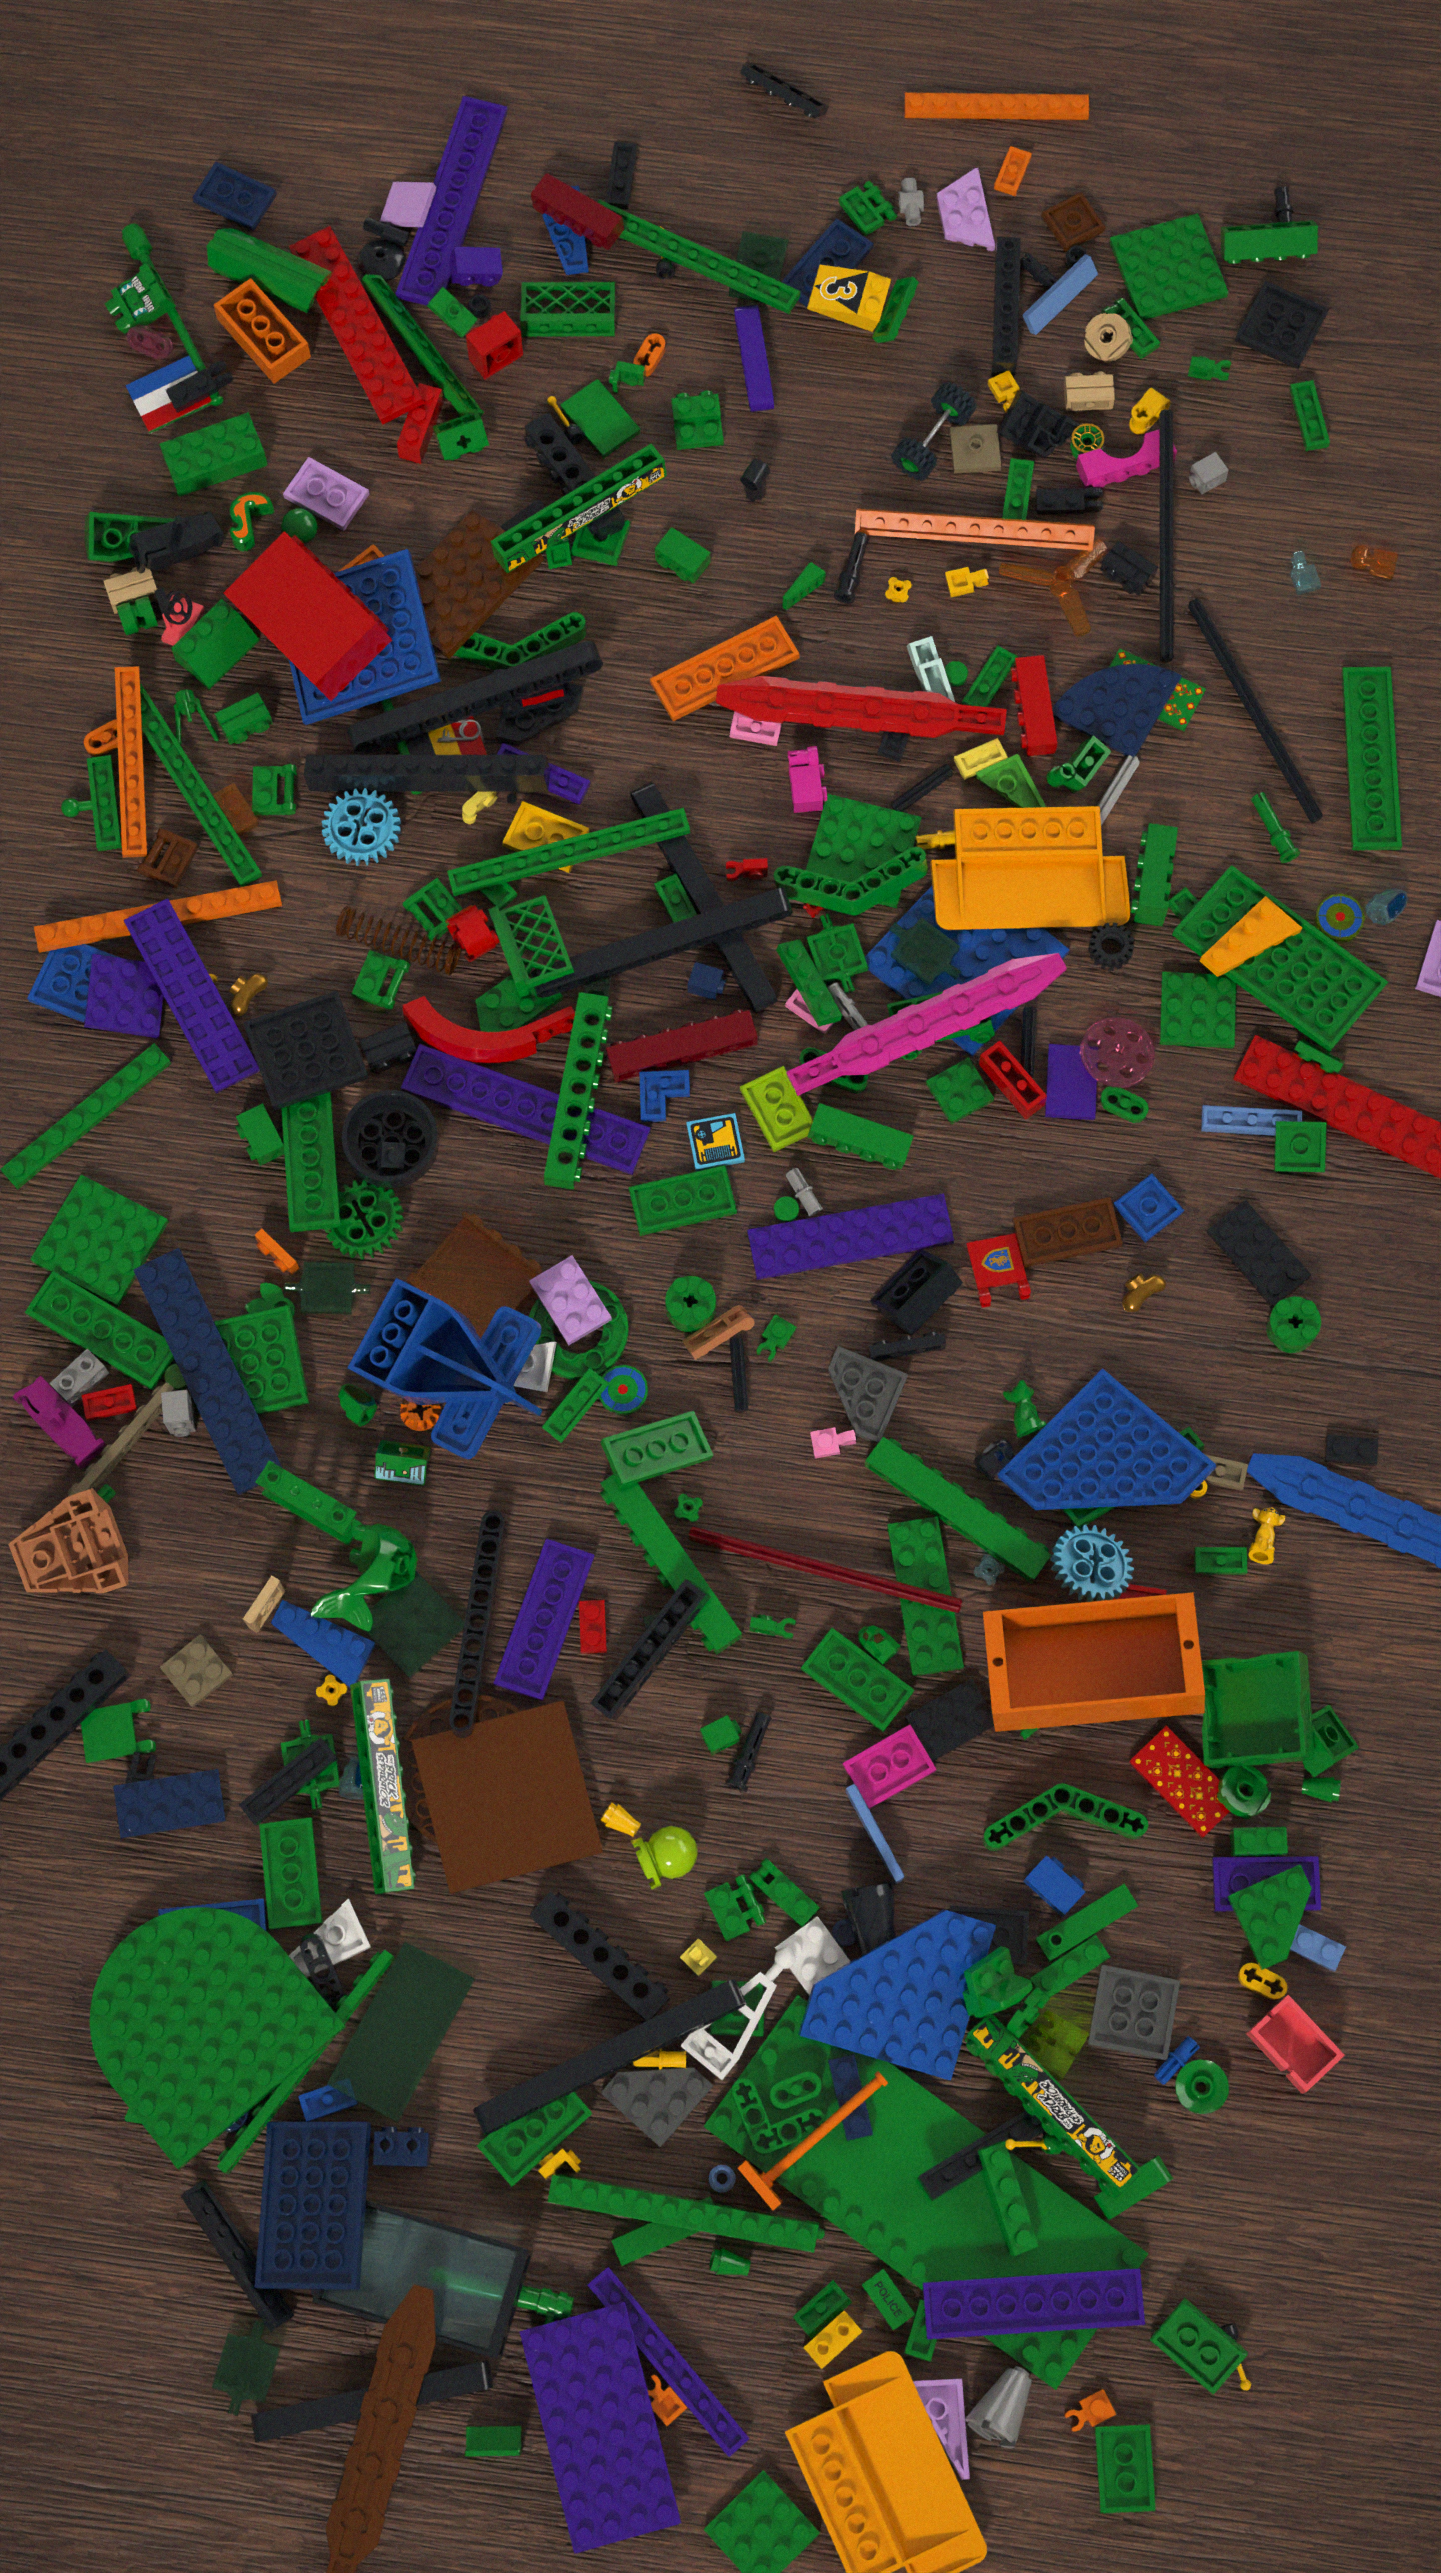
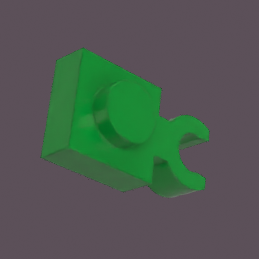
[757,1314,797,1362]

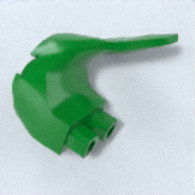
[311,1524,418,1631]

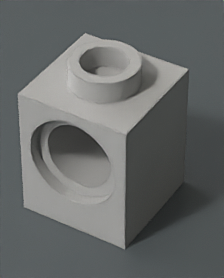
[1189,452,1229,494]

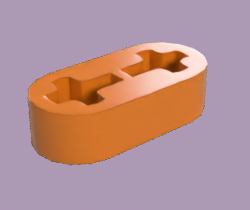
[633,334,666,377]

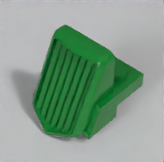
[962,1946,1033,2018]

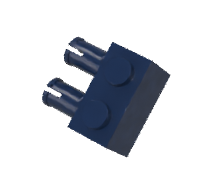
[373,2127,430,2167]

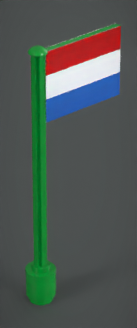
[122,224,224,434]

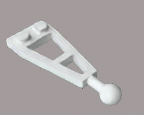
[681,1947,796,2080]

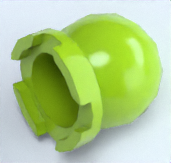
[631,1826,698,1890]

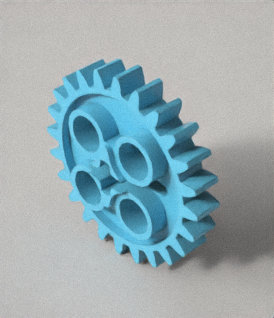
[322,788,401,866]
[1050,1525,1134,1602]

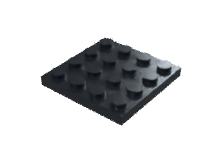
[243,991,369,1111]

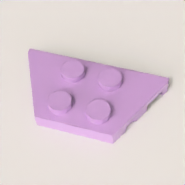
[936,168,995,251]

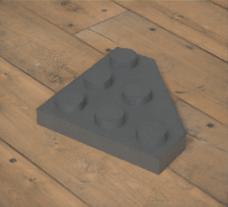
[828,1346,908,1444]
[601,2068,713,2148]

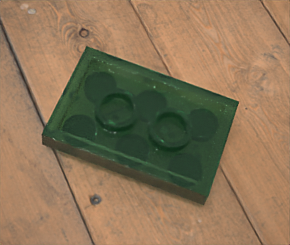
[729,231,789,303]

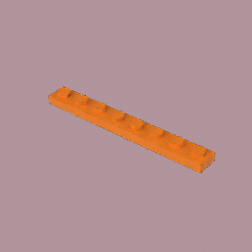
[905,93,1089,120]
[115,667,147,857]

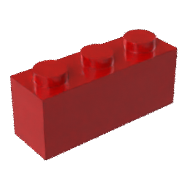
[397,383,444,464]
[979,1040,1047,1120]

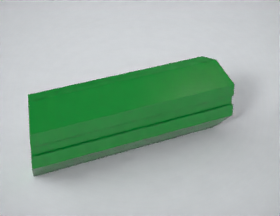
[207,228,332,313]

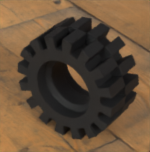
[1088,923,1134,971]

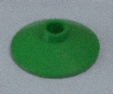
[1175,2060,1229,2114]

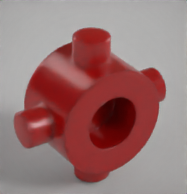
[803,903,824,918]

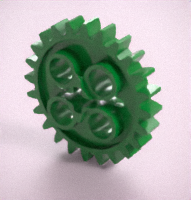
[324,1180,405,1260]

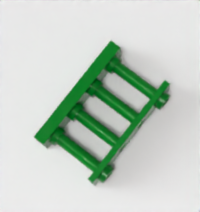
[255,1461,362,1546]

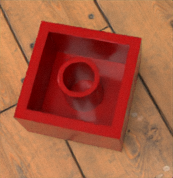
[466,311,523,380]

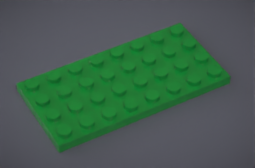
[1172,865,1388,1053]

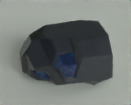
[973,1440,1014,1481]

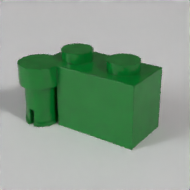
[1046,735,1111,794]

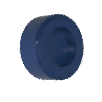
[832,1919,856,1947]

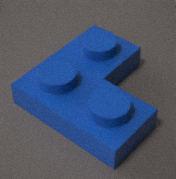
[639,1070,690,1122]

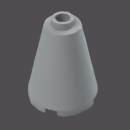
[965,2366,1032,2449]

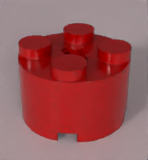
[445,905,500,962]

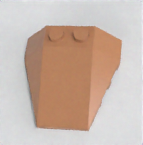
[8,1488,128,1593]

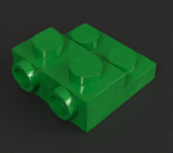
[671,391,724,450]

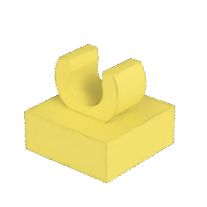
[680,1938,717,1977]

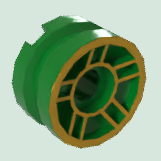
[1070,423,1104,459]

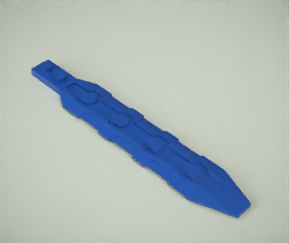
[1247,1453,1441,1569]

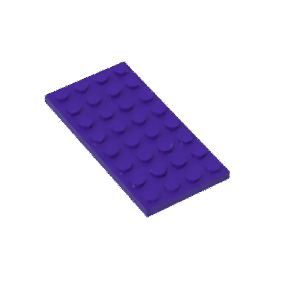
[519,2302,681,2554]

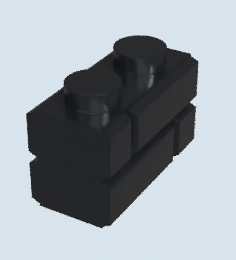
[1100,541,1158,596]
[359,1022,416,1073]

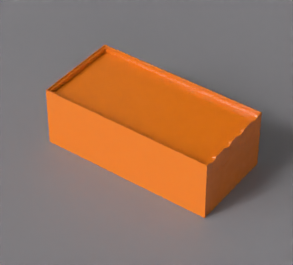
[983,1592,1205,1732]

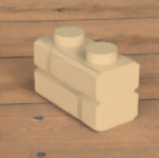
[1064,372,1115,411]
[103,567,157,614]

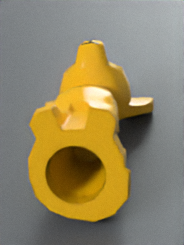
[1249,1507,1286,1564]

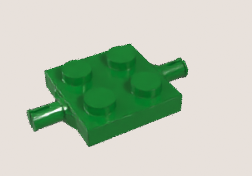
[806,914,868,993]
[281,1720,341,1809]

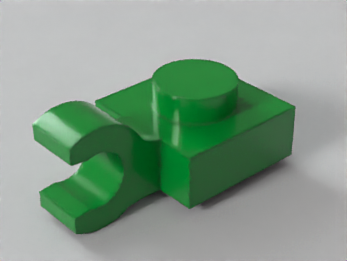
[1188,356,1231,381]
[749,1614,796,1639]

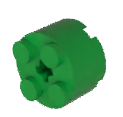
[665,1276,716,1333]
[1266,1296,1321,1353]

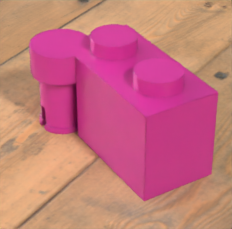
[788,746,827,813]

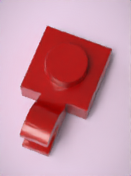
[726,858,768,882]

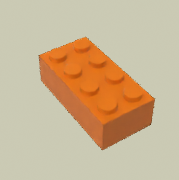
[214,278,311,384]

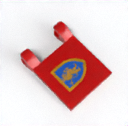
[966,1233,1031,1308]

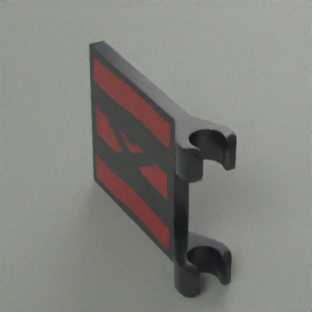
[492,669,568,718]

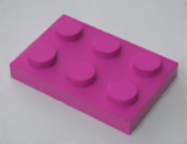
[842,1725,937,1809]

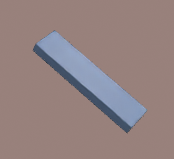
[1022,255,1098,335]
[1201,1105,1302,1136]
[845,1784,904,1884]

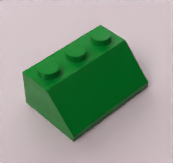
[171,599,260,690]

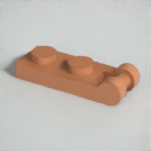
[682,1305,754,1360]

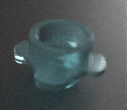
[974,1555,1004,1585]

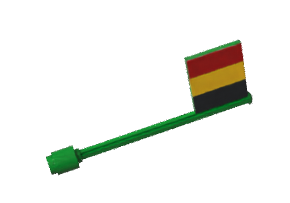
[381,698,487,795]

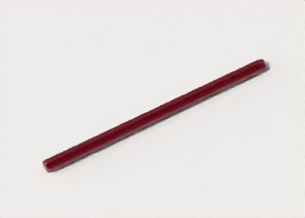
[688,1527,962,1613]

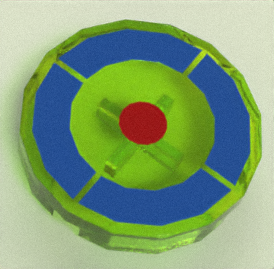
[1315,894,1365,942]

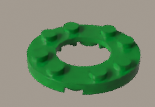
[529,1280,629,1380]

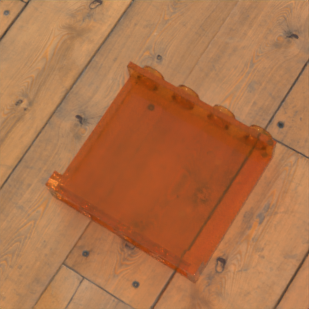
[406,1211,542,1339]

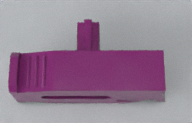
[13,1375,107,1469]

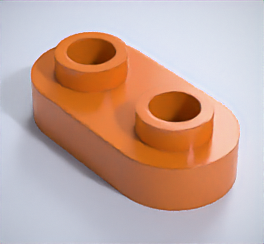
[84,719,118,757]

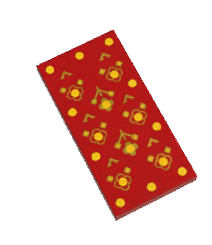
[1129,1726,1230,1838]

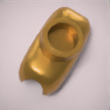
[229,974,268,1016]
[1122,1273,1166,1312]

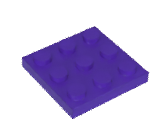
[84,954,163,1038]

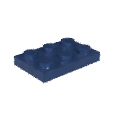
[192,161,277,231]

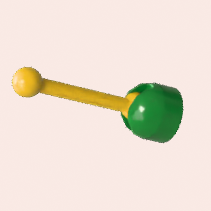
[1005,2133,1062,2154]

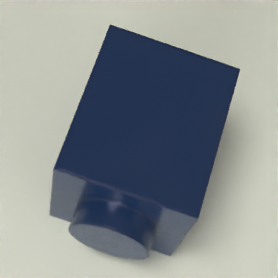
[687,962,727,1001]

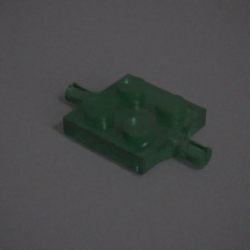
[889,917,962,986]
[284,1262,371,1315]
[212,2320,281,2416]

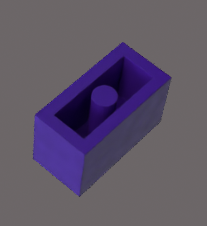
[450,247,503,286]

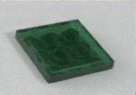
[366,1571,465,1678]

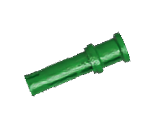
[1251,792,1300,863]

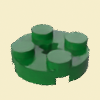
[1217,1766,1271,1820]
[1006,1987,1051,2039]

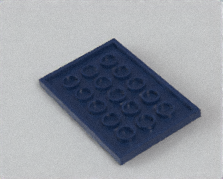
[255,2122,371,2290]

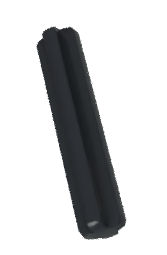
[891,764,953,812]
[1021,1007,1037,1078]
[730,1338,748,1412]

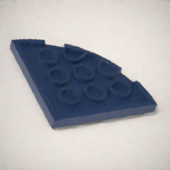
[1052,664,1182,757]

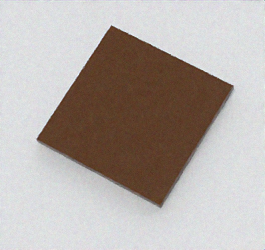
[411,1700,603,1894]

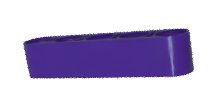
[734,305,774,412]

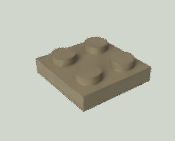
[160,1634,233,1708]

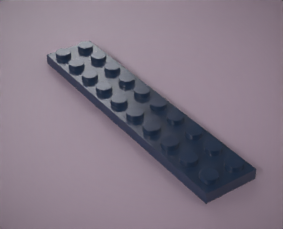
[133,1248,283,1495]

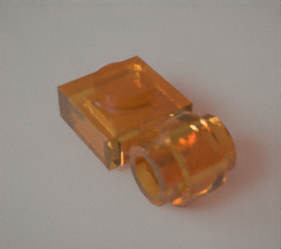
[1350,545,1398,580]

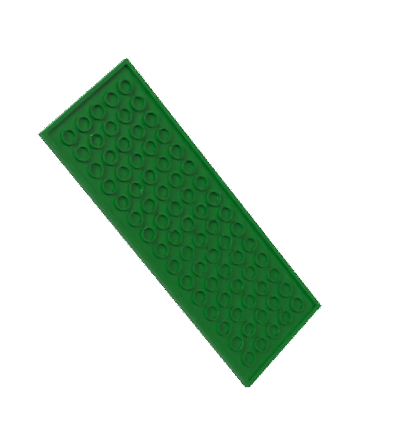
[704,1995,1148,2390]

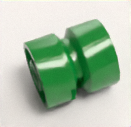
[116,596,158,636]

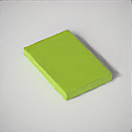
[740,1066,813,1153]

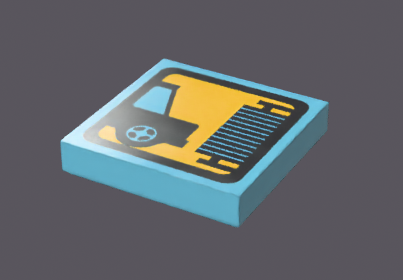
[686,1113,745,1171]

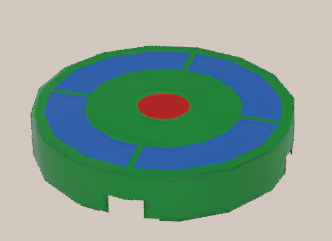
[599,1365,648,1416]

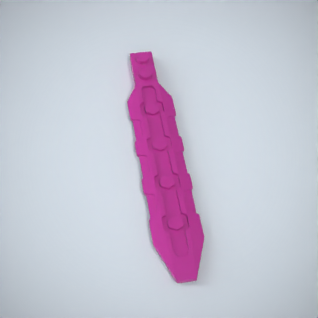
[786,953,1067,1096]

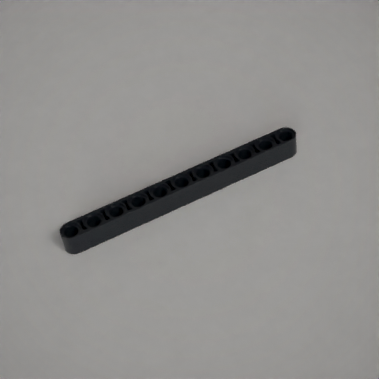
[347,641,603,755]
[630,781,778,1013]
[530,888,793,998]
[473,1979,747,2135]

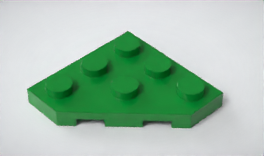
[1227,1865,1312,1970]

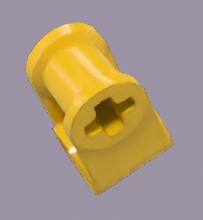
[1129,388,1171,435]

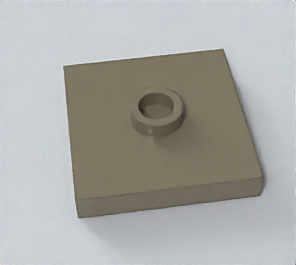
[949,424,1001,474]

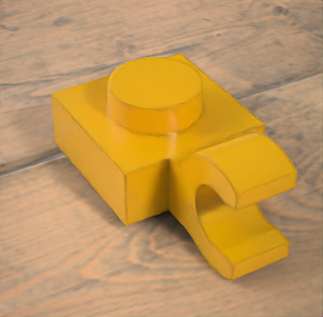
[945,567,989,597]

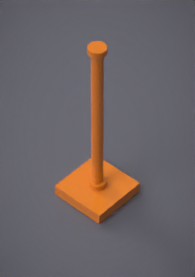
[738,2071,888,2210]

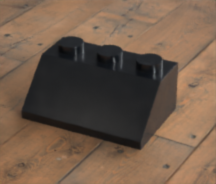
[870,1249,963,1336]

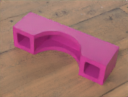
[1076,430,1177,489]

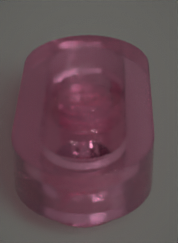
[127,325,173,360]

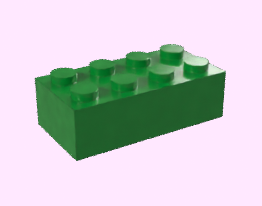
[159,412,268,497]

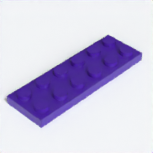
[494,1538,595,1701]

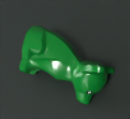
[1003,1380,1047,1438]

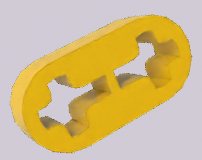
[1238,1963,1287,2000]

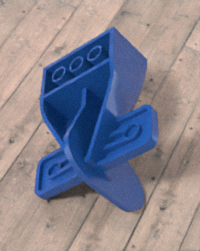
[348,1278,543,1459]

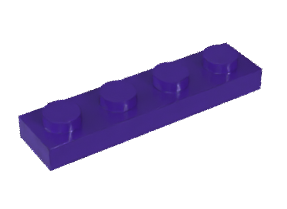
[497,743,591,805]

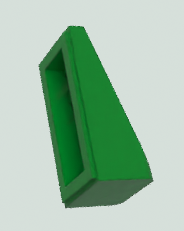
[782,562,826,611]

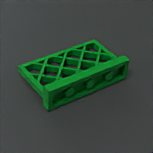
[520,282,615,337]
[488,895,574,997]

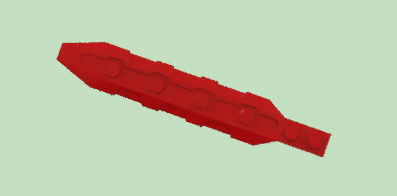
[716,676,1007,738]

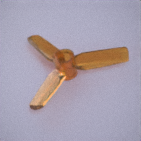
[999,539,1107,637]

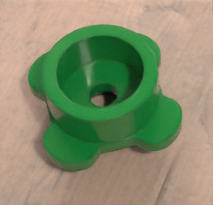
[674,1494,703,1522]

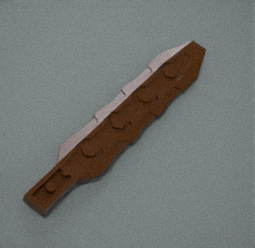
[326,2284,436,2573]

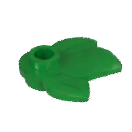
[245,1283,295,1317]

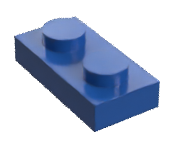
[298,2078,358,2122]

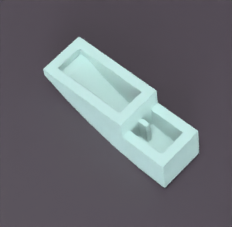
[907,636,955,702]

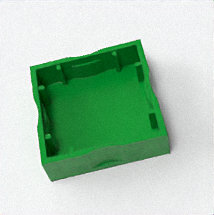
[1201,1651,1315,1769]

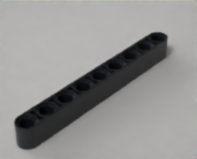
[449,1510,505,1738]
[250,2360,494,2443]

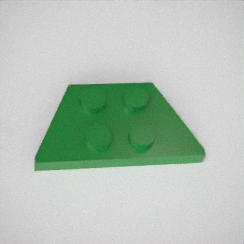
[475,975,563,1032]

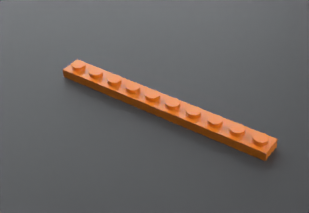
[855,509,1095,551]
[34,880,282,953]

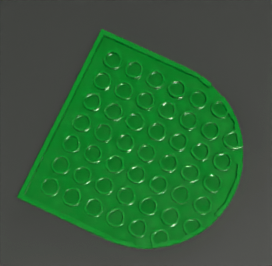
[89,1907,346,2170]

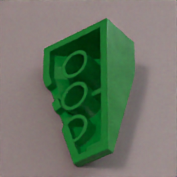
[85,512,175,562]

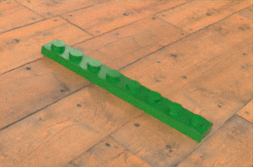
[360,275,484,417]
[0,1043,171,1190]

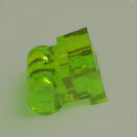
[1024,2010,1090,2081]

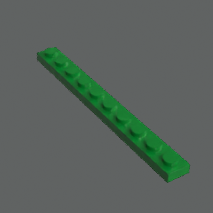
[598,200,801,314]
[140,683,262,887]
[447,808,691,896]
[217,1949,396,2175]

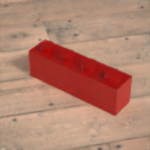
[1010,655,1058,756]

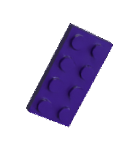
[1212,1856,1321,1912]

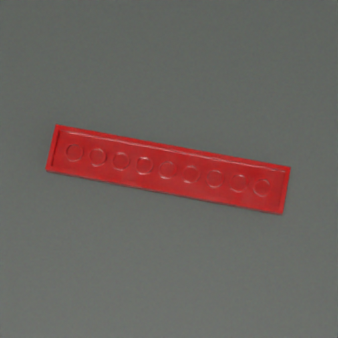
[289,226,425,425]
[1233,1035,1441,1178]

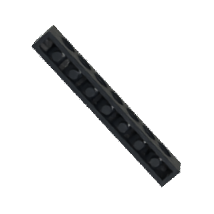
[0,1649,132,1801]

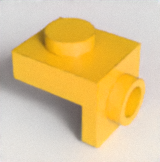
[538,2148,581,2180]

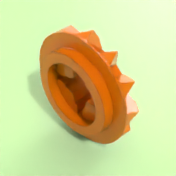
[400,1399,441,1431]

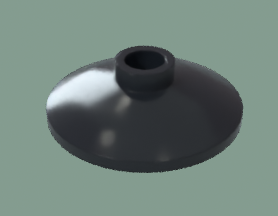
[358,239,405,282]

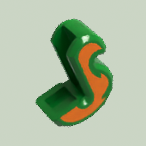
[230,492,274,551]

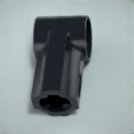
[740,459,770,502]

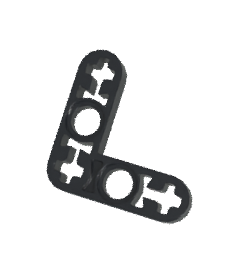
[300,1933,344,2008]

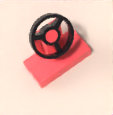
[161,590,205,646]

